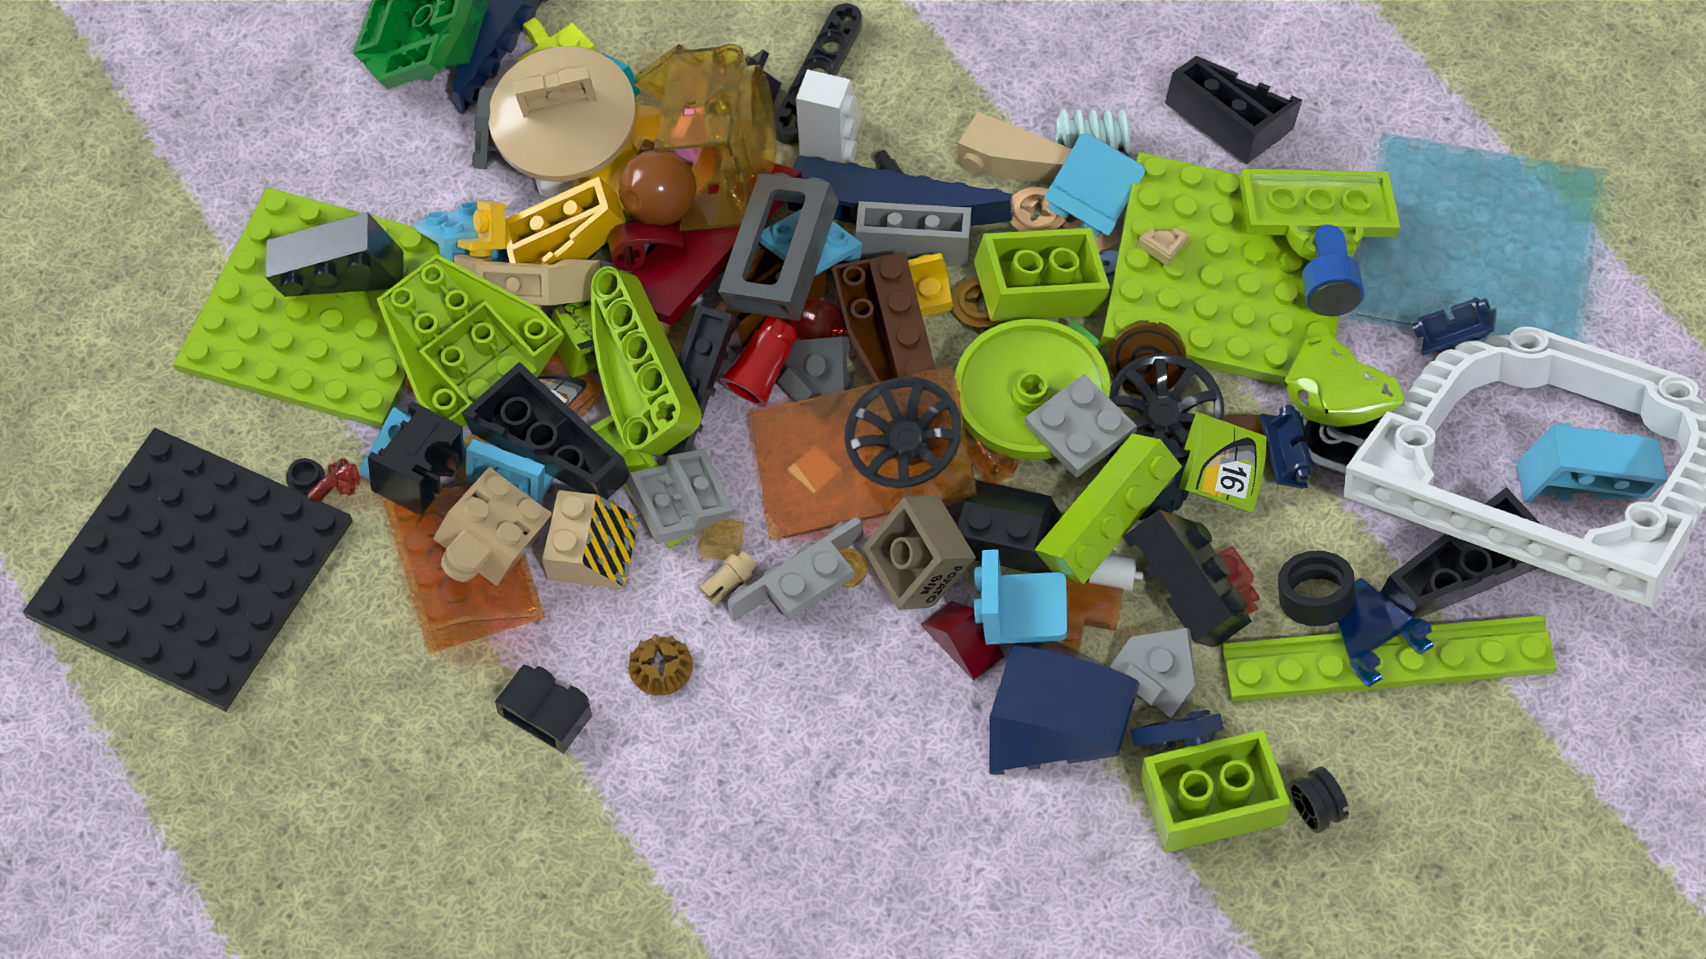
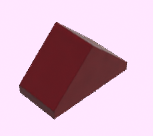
[921,601,1004,681]

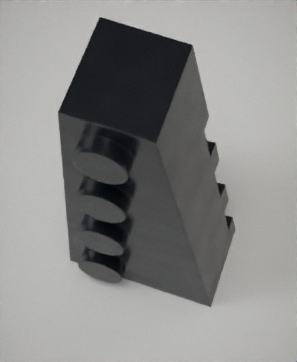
[1379,487,1541,624]

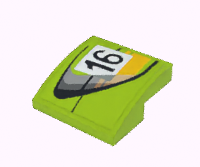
[1179,412,1267,513]

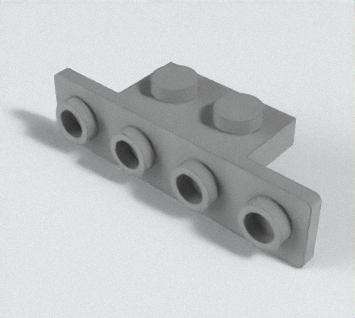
[728,516,863,621]

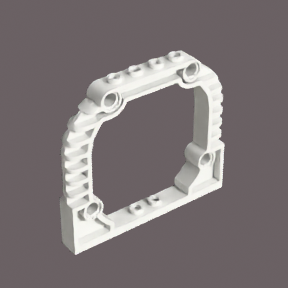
[1344,326,1706,608]

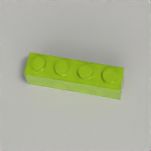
[1034,433,1182,584]

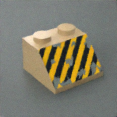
[542,490,640,589]

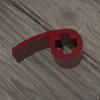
[608,222,685,271]

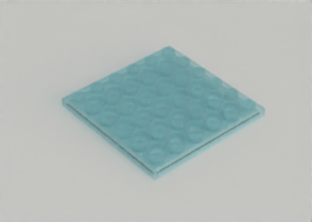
[1348,132,1604,343]

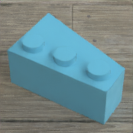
[1517,424,1667,503]

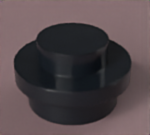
[286,458,326,496]

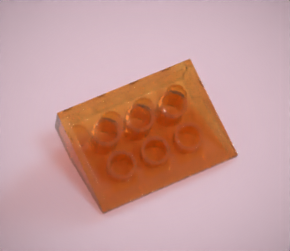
[383,487,545,654]

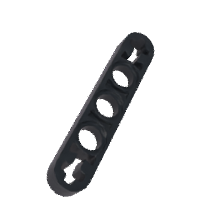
[773,3,862,145]

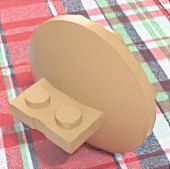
[489,46,637,182]

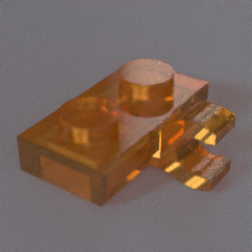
[1064,579,1123,652]

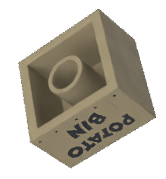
[862,496,976,610]

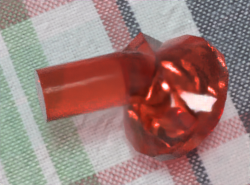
[306,457,360,502]

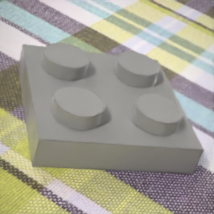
[1024,374,1137,478]

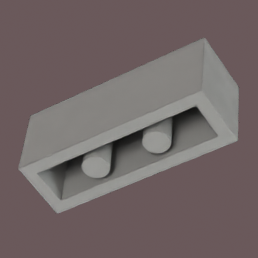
[856,201,971,265]

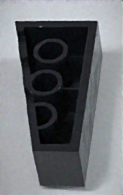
[462,362,630,500]

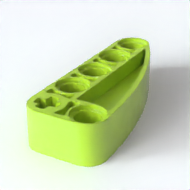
[591,266,702,456]

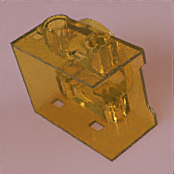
[654,44,776,231]

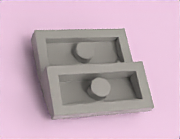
[627,448,734,544]

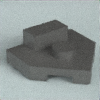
[472,87,498,169]
[778,337,851,420]

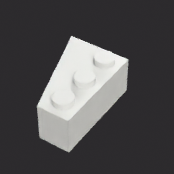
[796,70,863,164]

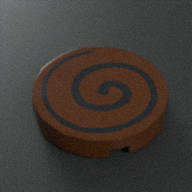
[1110,320,1186,395]

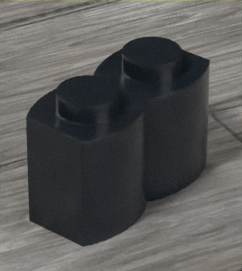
[495,664,592,754]

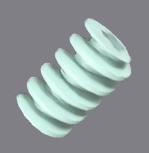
[1055,109,1131,156]

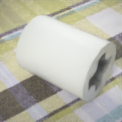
[1089,554,1144,592]

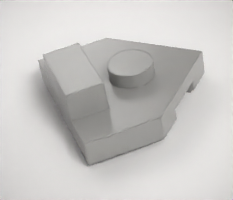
[1110,628,1198,719]

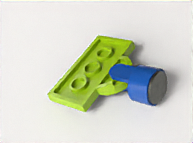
[1239,168,1401,316]

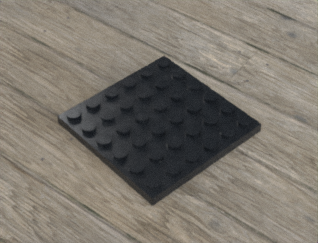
[23,427,353,712]

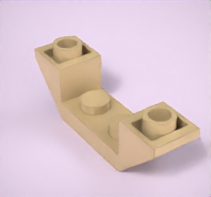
[454,254,600,305]

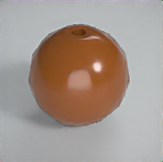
[618,150,697,225]

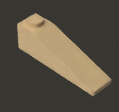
[958,111,1072,184]

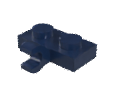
[1130,710,1224,751]

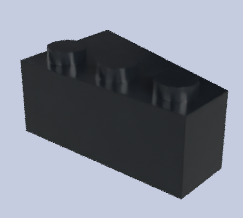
[1165,55,1302,165]
[265,212,404,297]

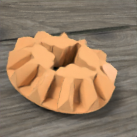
[1008,187,1065,232]

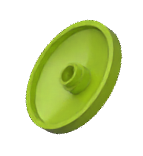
[954,319,1110,460]

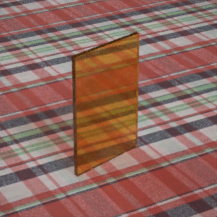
[751,365,977,541]

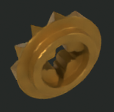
[952,277,1006,332]
[628,634,693,695]

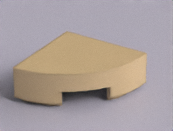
[1136,228,1191,266]

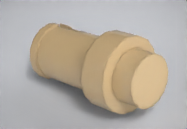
[698,551,757,606]

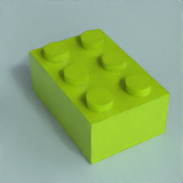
[974,228,1110,322]
[1141,729,1290,853]

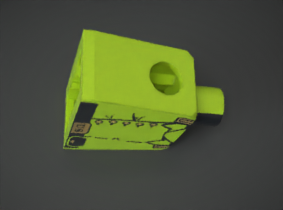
[551,300,599,378]

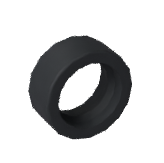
[1278,550,1355,626]

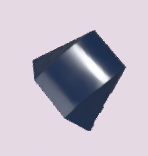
[989,641,1139,775]

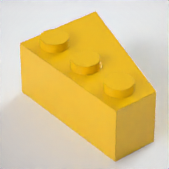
[505,176,626,265]

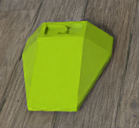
[376,254,564,426]

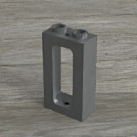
[718,173,839,321]

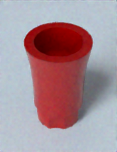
[720,316,797,407]

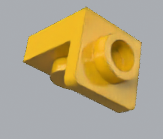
[457,200,506,257]
[908,253,954,316]

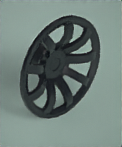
[1109,353,1224,460]
[844,377,962,488]

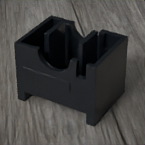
[367,401,465,516]

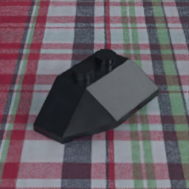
[942,480,1070,581]

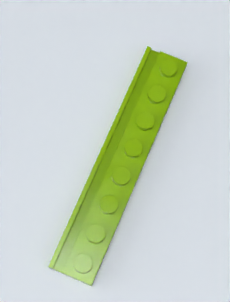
[1222,615,1557,702]

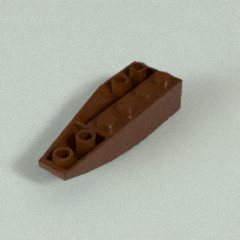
[831,252,958,464]

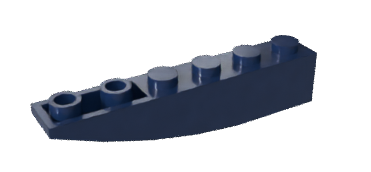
[452,0,549,114]
[787,155,1014,227]

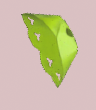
[1283,335,1404,427]

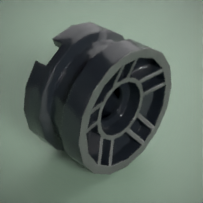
[1288,766,1349,833]

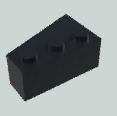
[1123,509,1252,648]

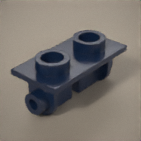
[1413,297,1497,356]
[1260,405,1314,489]

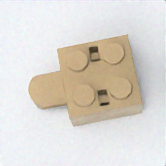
[433,467,552,586]

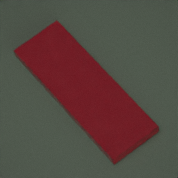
[631,153,803,326]

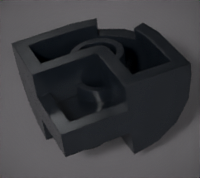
[1299,402,1382,477]

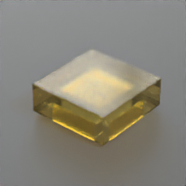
[701,520,745,560]

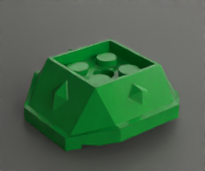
[353,0,489,89]

